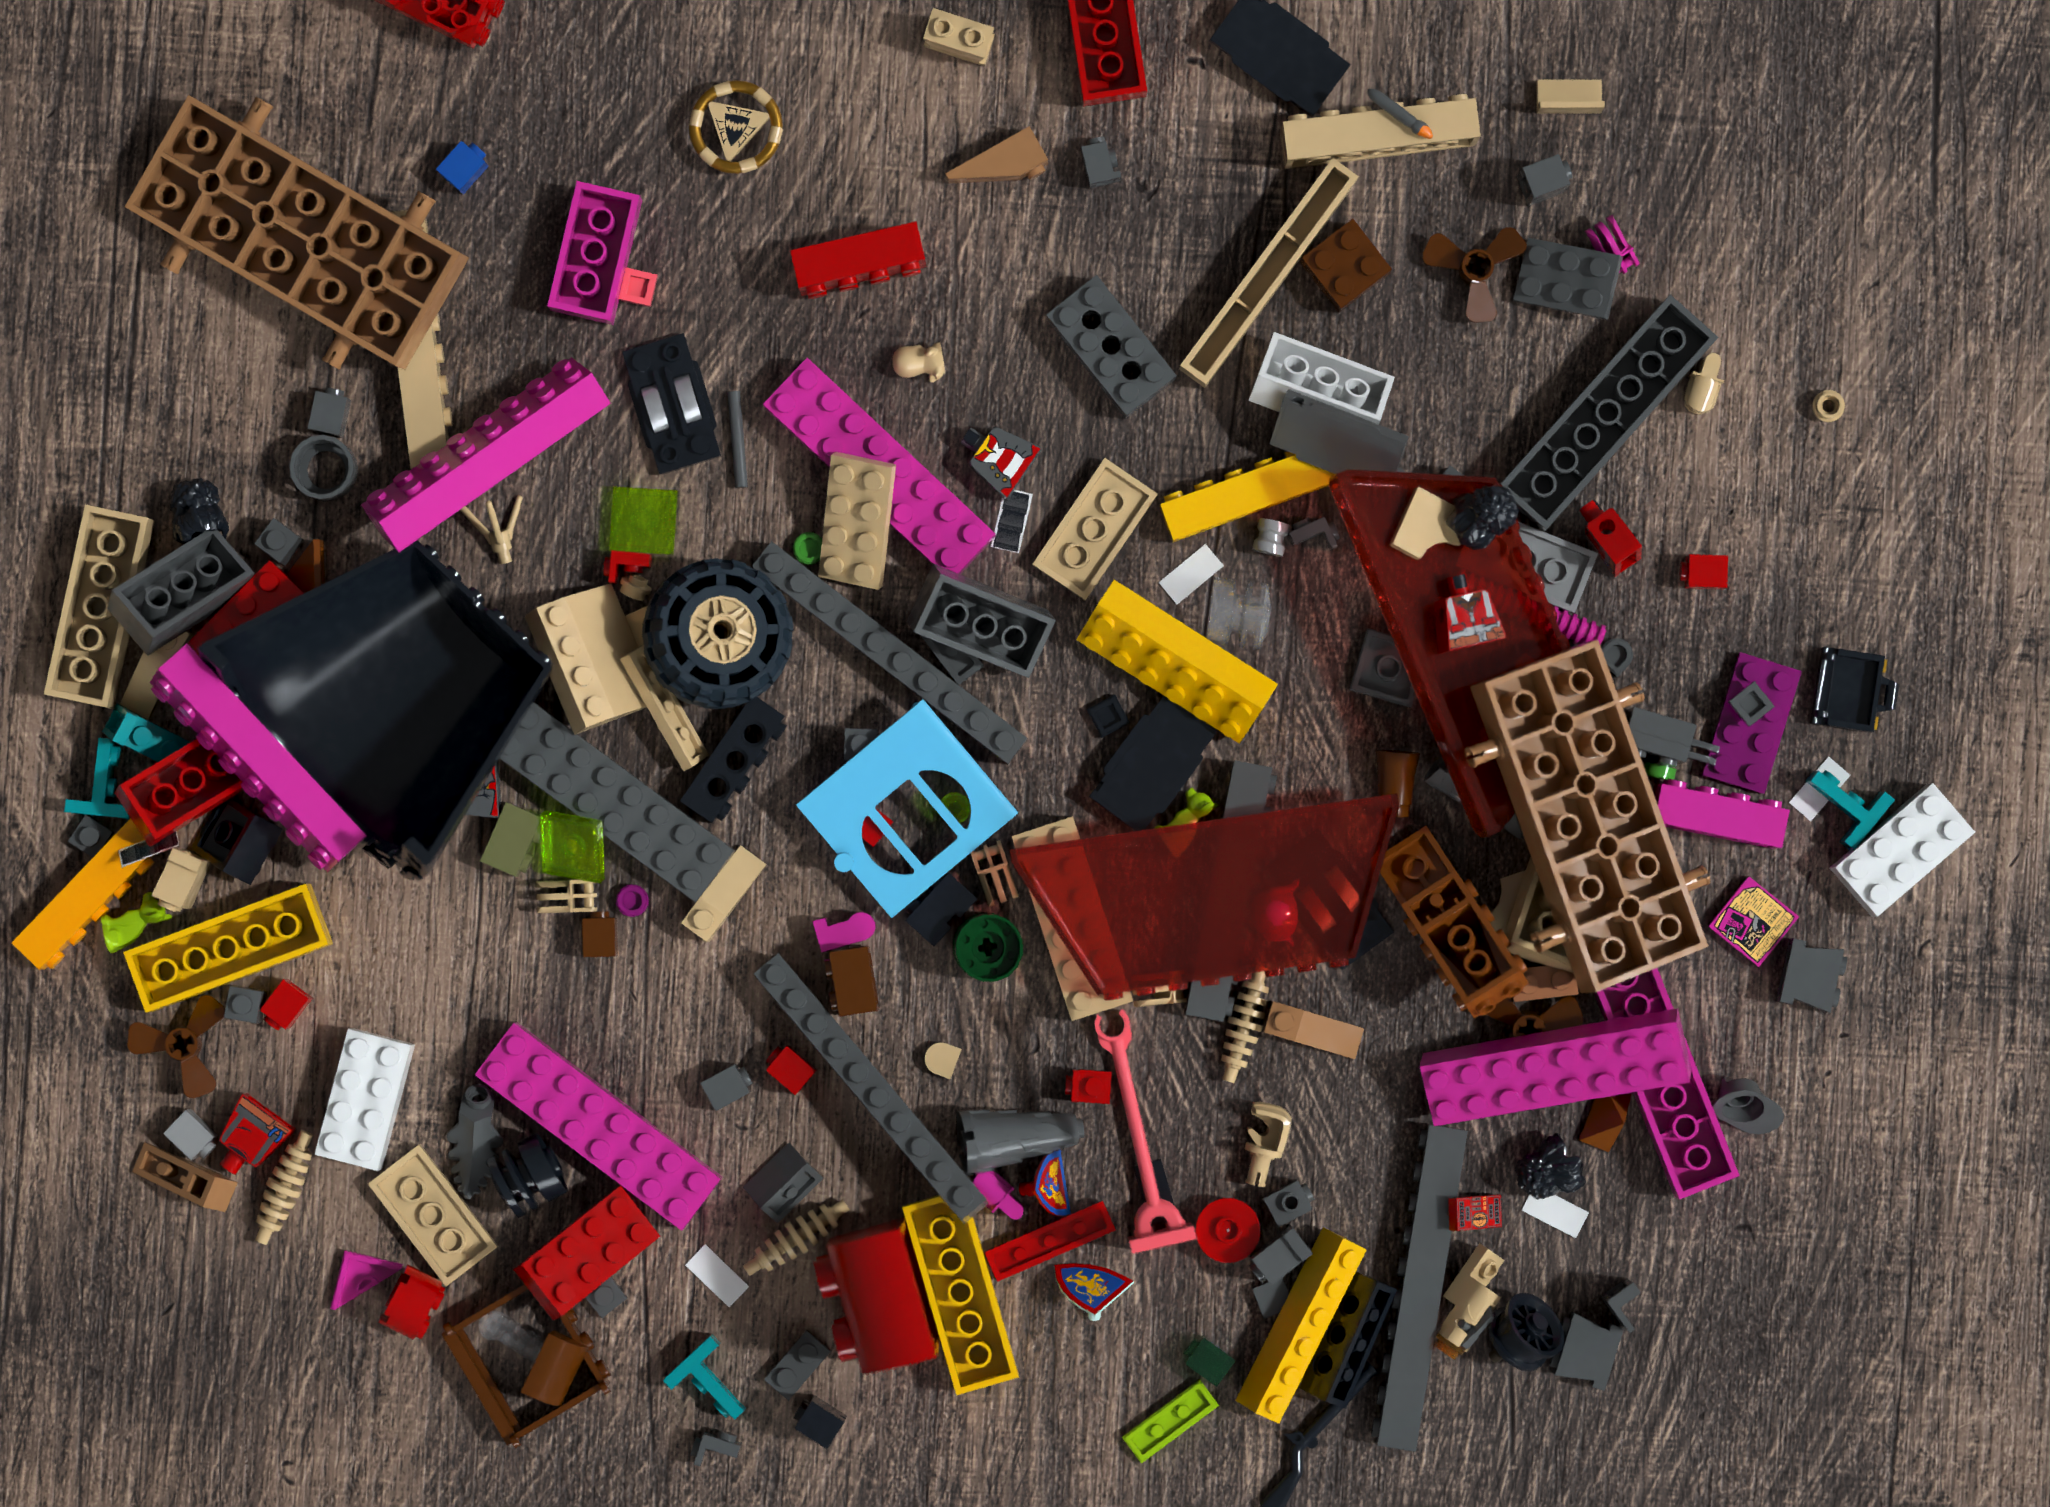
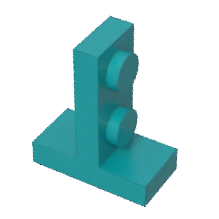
[102,704,190,762]
[64,738,130,819]
[1806,770,1895,850]
[663,1334,746,1420]

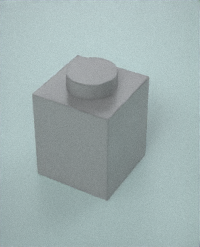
[163,1109,219,1160]

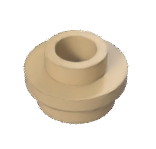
[1812,390,1845,422]
[620,573,652,601]

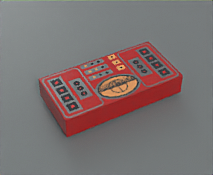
[1448,1194,1502,1231]

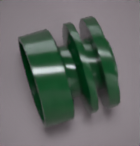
[953,913,1023,982]

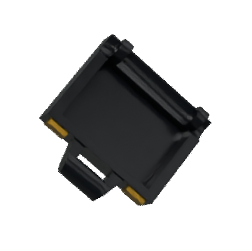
[1810,647,1899,733]

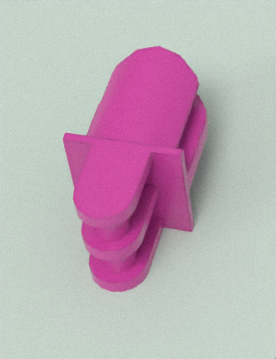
[1585,215,1639,274]
[972,1171,1023,1219]

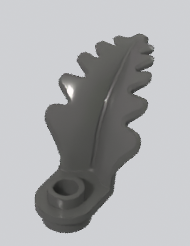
[447,1084,503,1199]

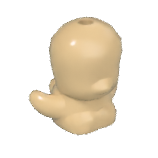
[892,342,945,383]

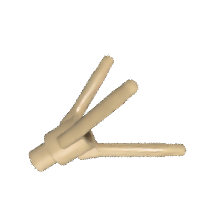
[460,495,523,564]

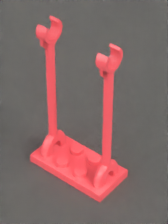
[1095,1009,1197,1254]

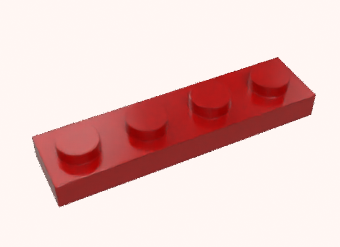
[984,1200,1116,1282]

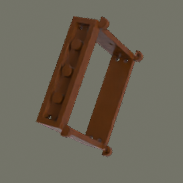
[441,1284,611,1448]

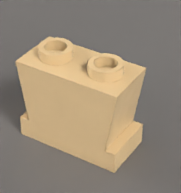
[923,8,995,67]
[152,848,212,912]

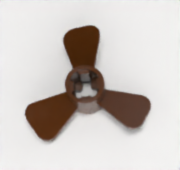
[1422,227,1527,323]
[127,995,225,1099]
[1486,995,1584,1037]

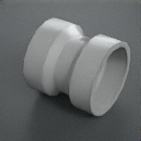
[1252,518,1290,557]

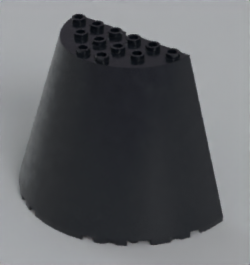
[198,540,553,881]

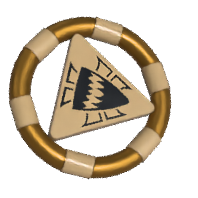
[689,80,783,174]

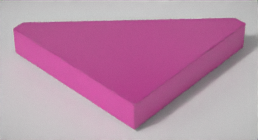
[330,1250,404,1310]

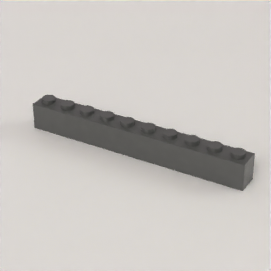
[752,541,1028,765]
[754,953,988,1224]
[1371,1123,1468,1452]

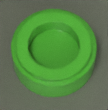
[793,532,822,565]
[1644,762,1677,780]

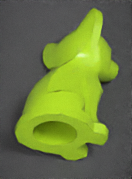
[1154,787,1218,859]
[101,892,172,953]

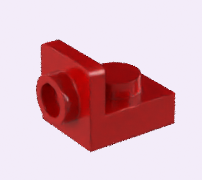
[603,550,652,584]
[1065,1069,1112,1104]

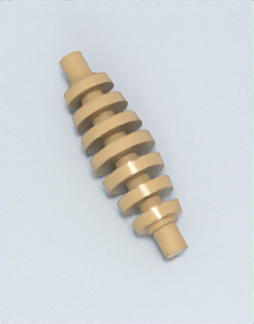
[1221,965,1269,1083]
[255,1130,313,1245]
[743,1199,850,1276]

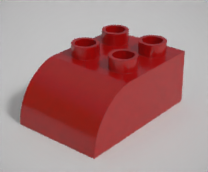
[813,1217,940,1374]

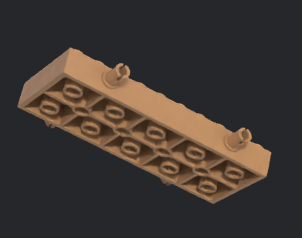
[125,95,469,370]
[1464,640,1710,993]

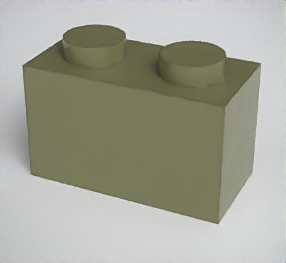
[480,802,546,877]

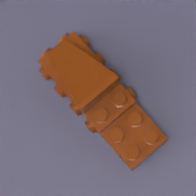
[1372,826,1529,1018]

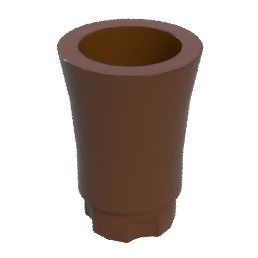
[1375,750,1420,817]

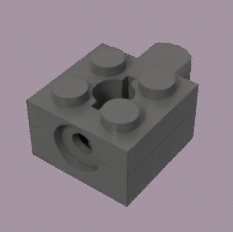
[1625,707,1720,768]

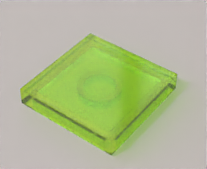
[609,486,678,555]
[540,810,605,884]

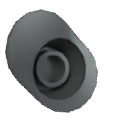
[1713,1077,1784,1134]

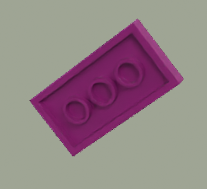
[1701,652,1802,794]

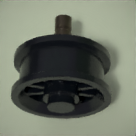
[1488,1293,1564,1372]

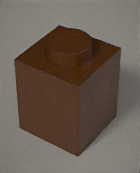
[582,911,618,957]

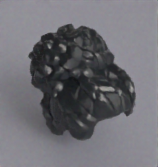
[169,478,229,544]
[1446,486,1519,550]
[1515,1133,1586,1200]

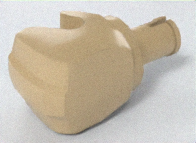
[1244,1102,1292,1187]

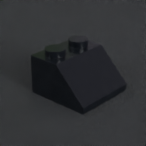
[191,798,283,885]

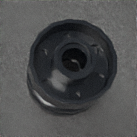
[487,1133,568,1218]

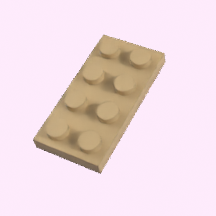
[818,452,896,590]
[1032,458,1158,601]
[368,1144,499,1286]

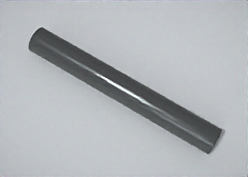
[727,391,748,488]

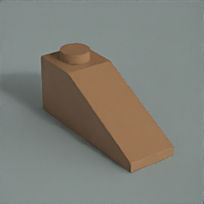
[945,126,1048,184]
[1262,1001,1364,1059]
[132,1142,238,1212]

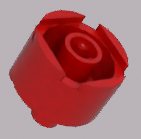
[378,1264,446,1340]

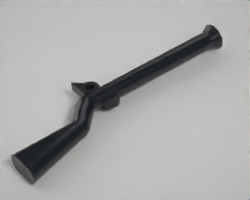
[1259,1361,1380,1507]

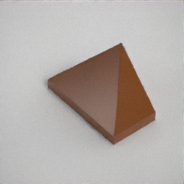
[287,539,325,593]
[1578,1092,1632,1152]

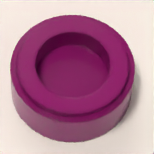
[616,885,649,917]

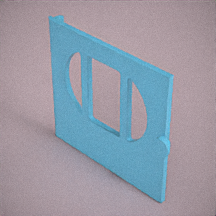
[796,699,1018,918]

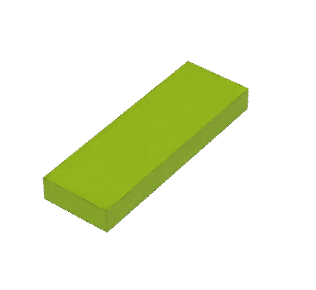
[1122,1379,1219,1464]

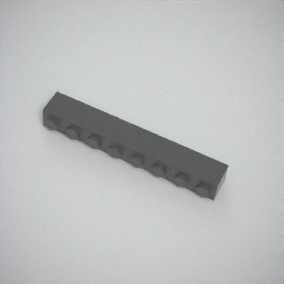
[1185,760,1277,1022]

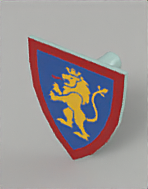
[1054,1263,1134,1321]

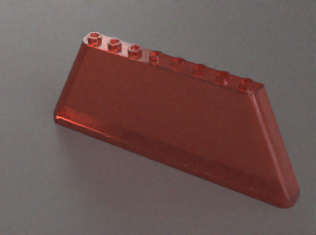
[1329,469,1570,838]
[1010,793,1399,1001]

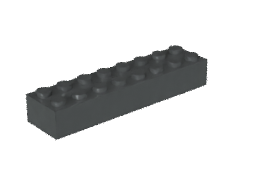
[1499,294,1718,532]
[500,702,736,903]

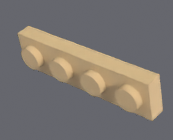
[620,644,709,771]

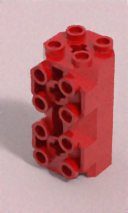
[374,0,505,49]

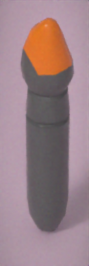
[1367,88,1433,139]

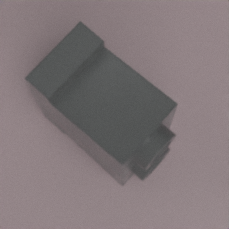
[1776,938,1847,1013]
[1249,1224,1313,1286]
[1549,1311,1624,1391]

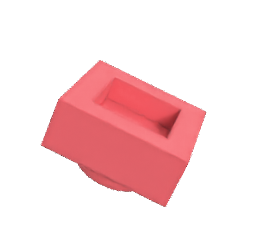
[618,267,658,307]

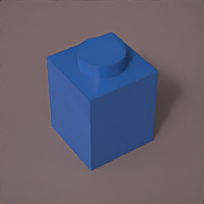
[436,141,488,195]

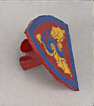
[1019,1150,1071,1216]

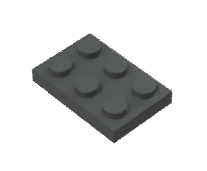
[1513,238,1623,320]

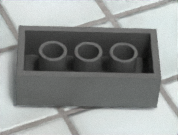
[107,530,254,656]
[906,564,1056,678]

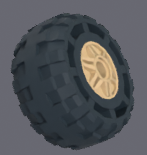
[642,558,794,709]

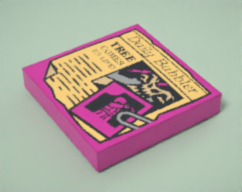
[1707,876,1799,967]

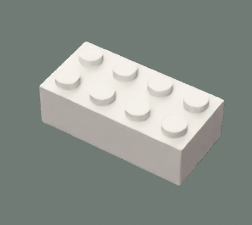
[1249,332,1395,424]
[1830,783,1975,917]
[315,1028,415,1171]

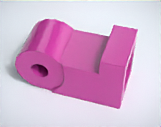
[812,912,876,952]

